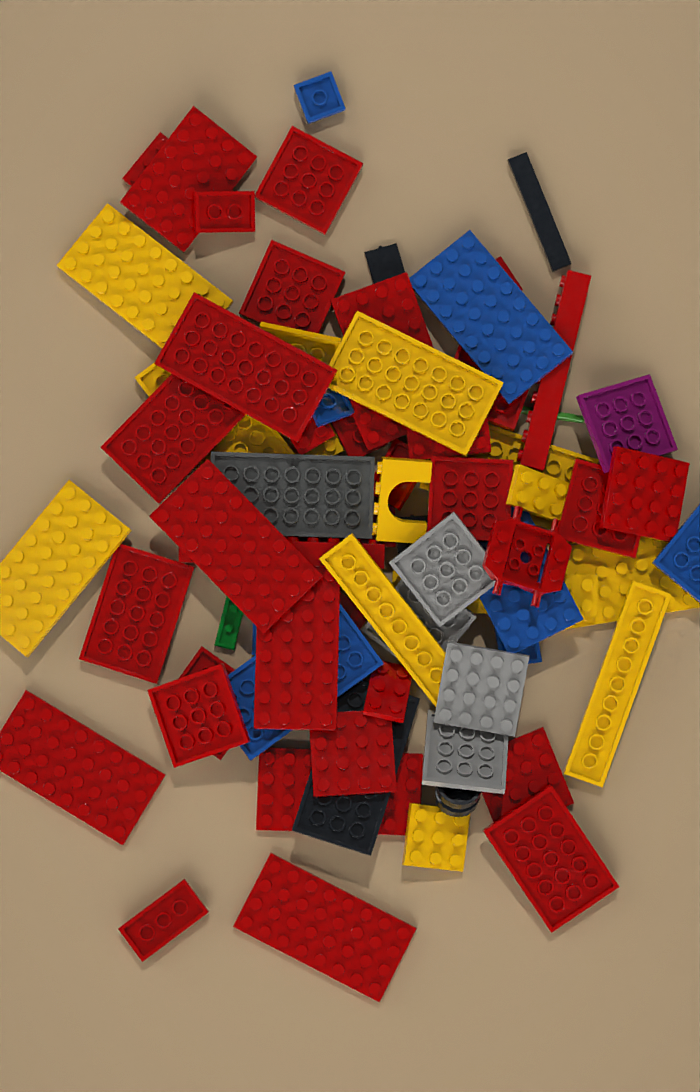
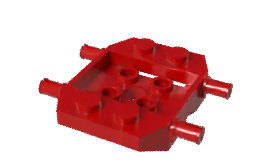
[482,506,572,608]

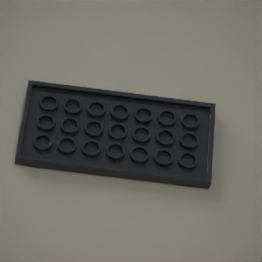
[292,680,420,856]

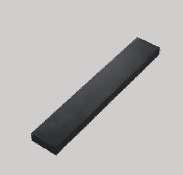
[507,152,572,272]

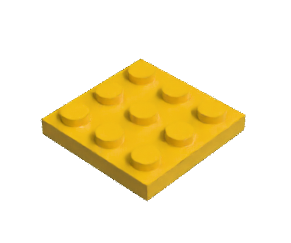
[402,803,470,872]

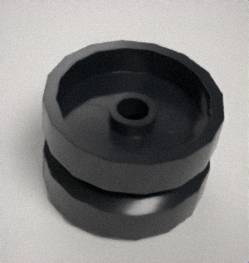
[435,786,481,817]

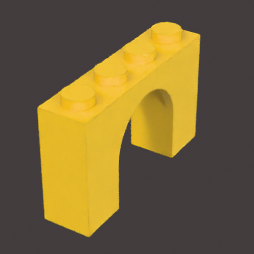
[372,457,432,543]

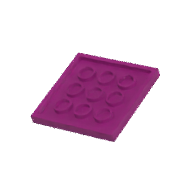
[576,374,678,473]

